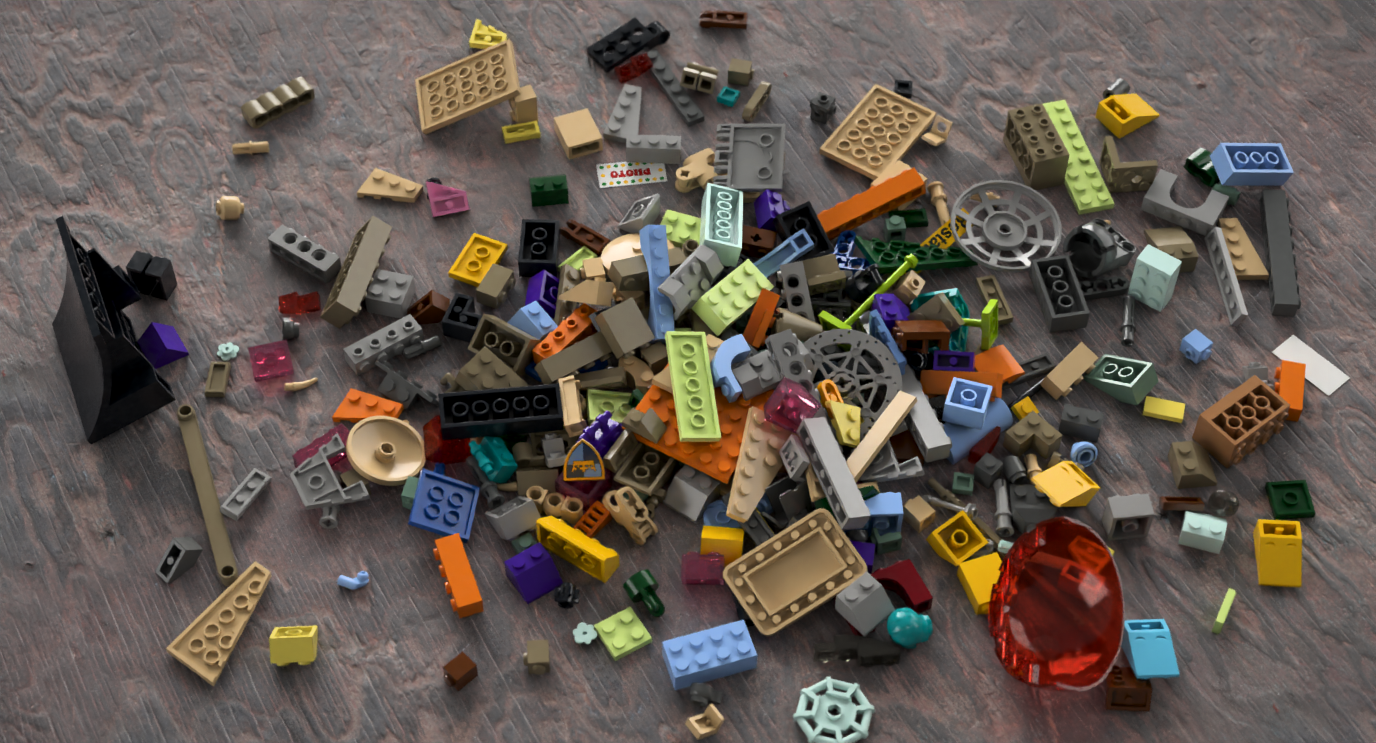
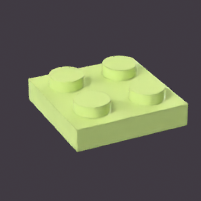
[594,606,652,661]

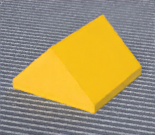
[700,525,744,568]

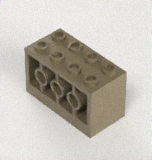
[1003,103,1069,190]

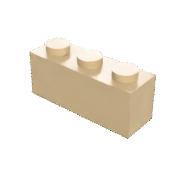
[1040,342,1098,400]

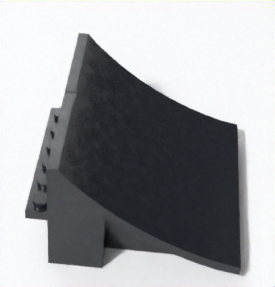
[52,216,176,444]

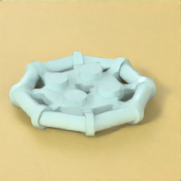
[793,676,875,743]

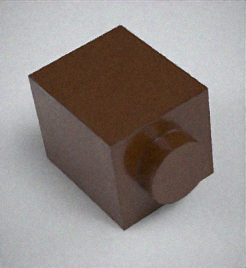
[443,651,478,691]

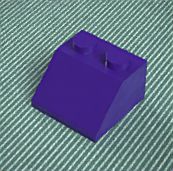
[525,270,559,319]
[871,293,910,334]
[504,542,563,604]

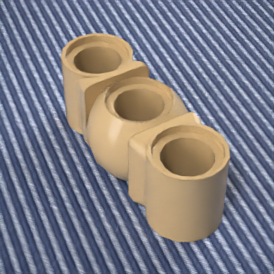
[526,486,583,524]

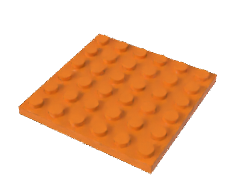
[621,363,785,484]

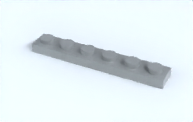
[1204,227,1248,327]

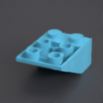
[1119,619,1179,679]

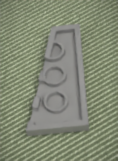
[603,84,642,143]

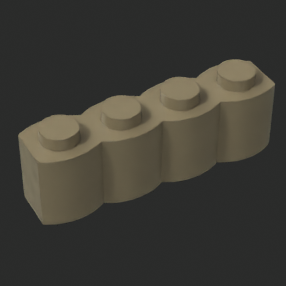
[241,77,315,129]

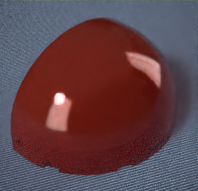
[989,516,1125,692]

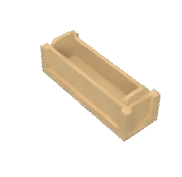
[558,375,587,437]

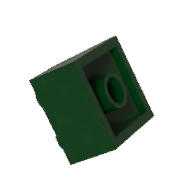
[529,174,569,207]

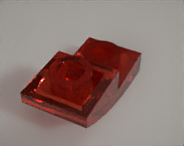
[614,53,653,84]

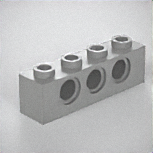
[267,225,341,284]
[777,261,815,322]

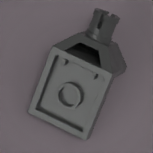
[1009,484,1056,547]

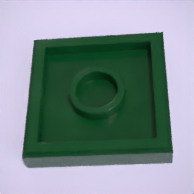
[1265,480,1316,520]

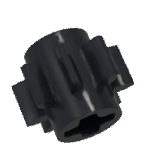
[554,582,580,609]

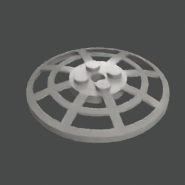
[950,180,1062,273]

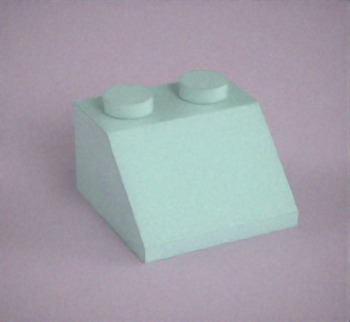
[1178,511,1227,554]

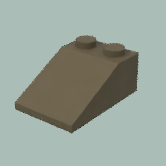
[1144,226,1198,273]
[614,442,678,496]

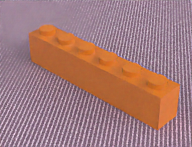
[817,167,926,240]

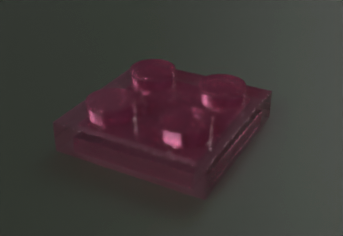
[248,340,294,382]

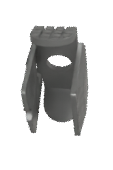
[761,475,815,529]

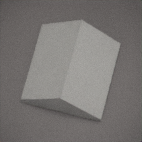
[618,193,660,233]

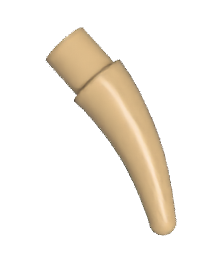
[284,377,318,392]
[497,481,518,491]

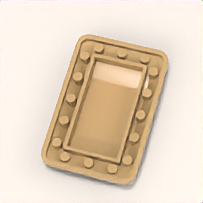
[723,508,867,636]

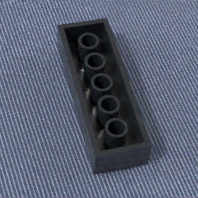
[438,383,563,441]

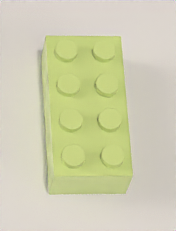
[691,259,774,337]

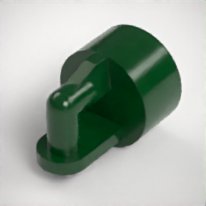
[623,569,665,617]

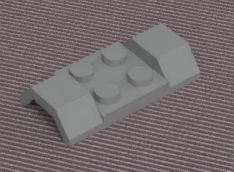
[657,245,724,320]
[731,339,814,401]

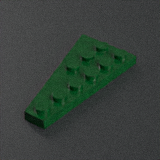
[854,236,978,274]

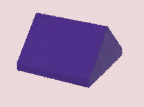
[137,322,189,369]

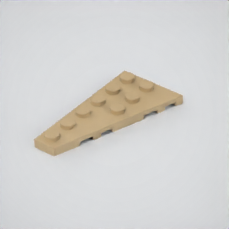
[726,406,799,523]
[166,561,271,686]

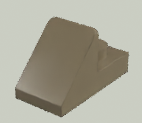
[622,408,667,444]

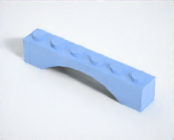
[639,225,675,344]
[708,228,814,291]

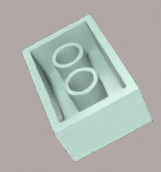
[1127,244,1182,312]

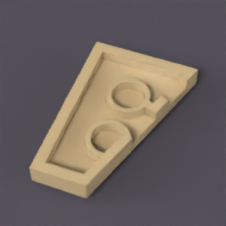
[357,168,424,203]

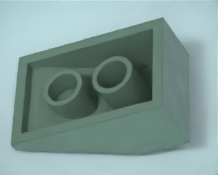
[1084,354,1159,405]

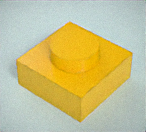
[1011,396,1039,421]

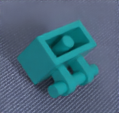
[469,436,518,483]

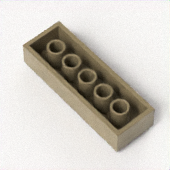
[320,216,392,329]

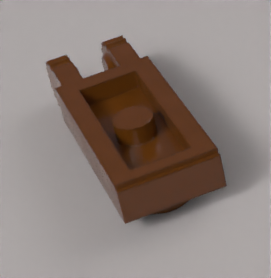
[699,10,748,29]
[560,219,611,256]

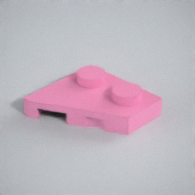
[426,181,470,217]

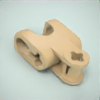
[675,148,727,193]
[602,486,658,546]

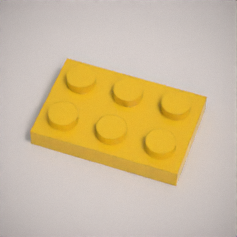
[448,233,508,287]

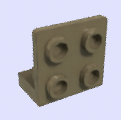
[803,254,846,296]

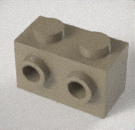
[476,263,516,309]

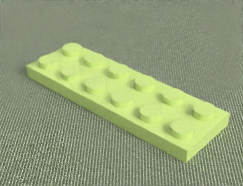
[665,331,721,442]

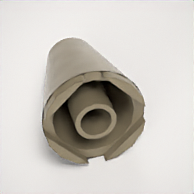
[770,307,825,344]

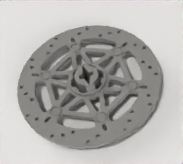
[783,329,902,443]

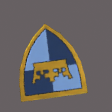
[563,438,605,481]

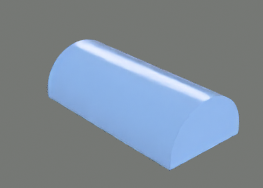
[943,398,1013,465]

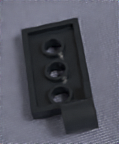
[586,17,670,73]

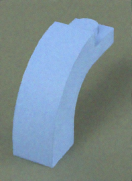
[710,334,751,403]

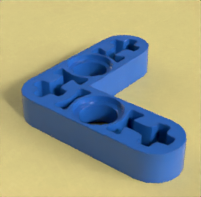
[833,230,883,276]

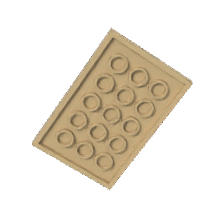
[415,39,521,135]
[819,84,937,180]

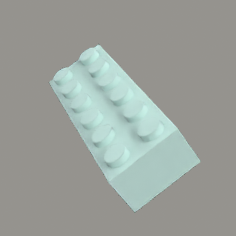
[700,183,743,267]

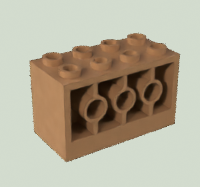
[1192,375,1290,468]

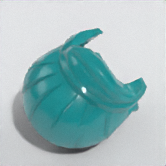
[887,608,933,649]

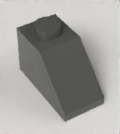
[155,537,203,584]

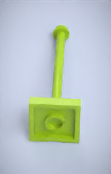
[818,254,918,352]
[910,299,998,350]

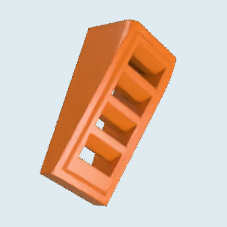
[573,500,612,539]

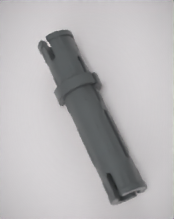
[1120,295,1136,347]

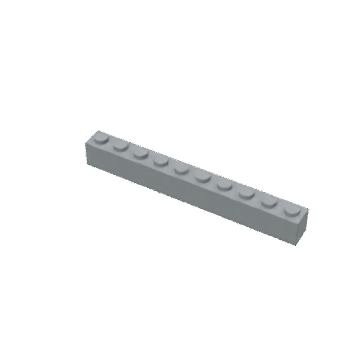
[856,311,952,463]

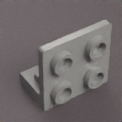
[779,434,810,482]

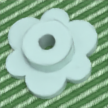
[217,342,239,361]
[573,623,597,644]

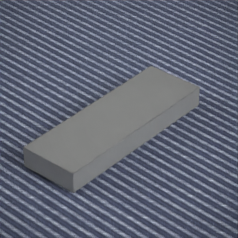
[219,468,272,521]

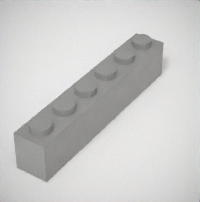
[796,417,871,530]

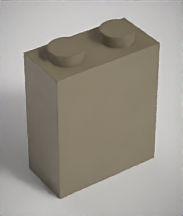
[594,297,655,359]

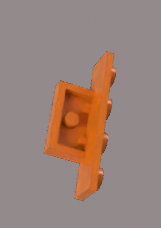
[743,288,780,350]

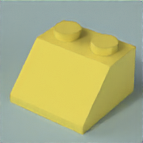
[269,625,318,666]

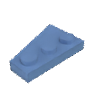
[869,309,907,375]

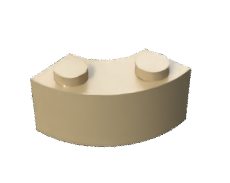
[618,355,654,394]

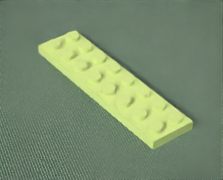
[1043,100,1115,215]

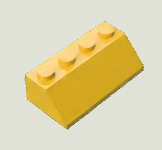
[536,516,620,583]

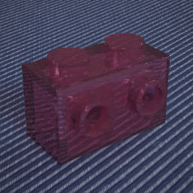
[681,552,725,585]

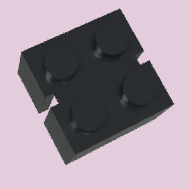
[126,251,177,301]

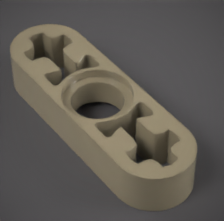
[742,81,772,122]

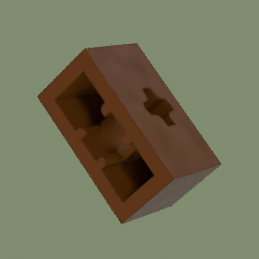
[741,225,777,259]

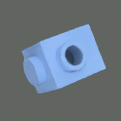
[1179,329,1213,364]

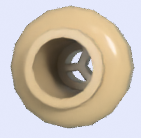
[216,196,244,220]

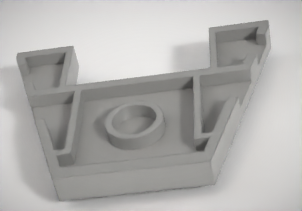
[851,419,925,483]
[289,433,370,510]

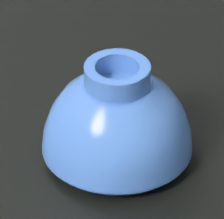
[1070,441,1098,468]

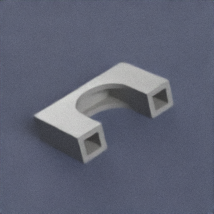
[1141,169,1229,236]

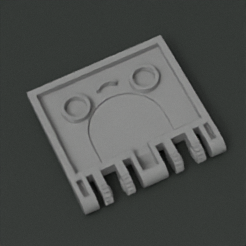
[713,124,786,192]

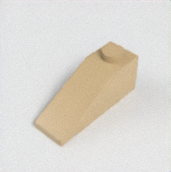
[558,277,614,307]

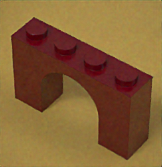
[833,559,933,639]

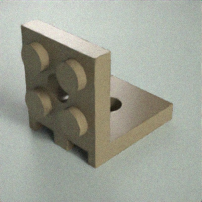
[1099,136,1158,193]

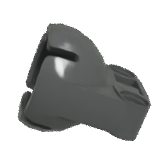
[1063,218,1136,278]

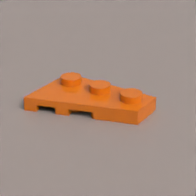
[332,388,404,423]

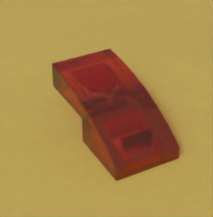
[278,291,321,314]

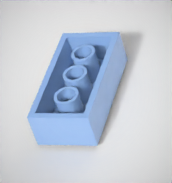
[1210,143,1294,186]
[662,619,757,690]

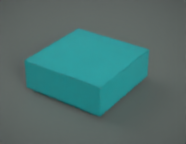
[717,86,740,107]

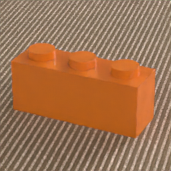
[1274,360,1306,422]

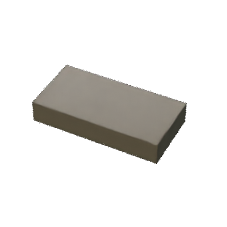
[204,361,231,398]

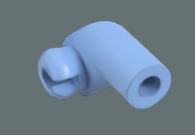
[337,571,369,590]

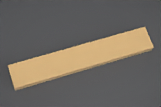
[846,391,917,483]

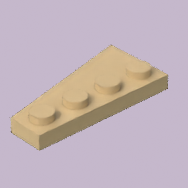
[1218,218,1269,280]

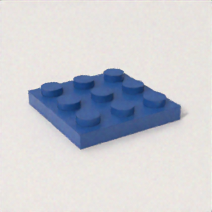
[408,469,480,543]

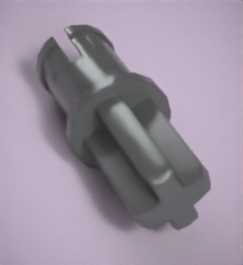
[403,335,442,359]

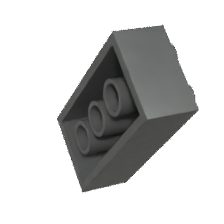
[1029,255,1090,333]

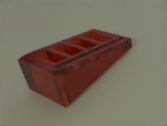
[968,426,1001,464]

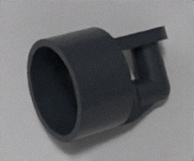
[845,263,883,303]

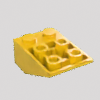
[1096,94,1160,139]
[1031,461,1100,507]
[1253,519,1302,587]

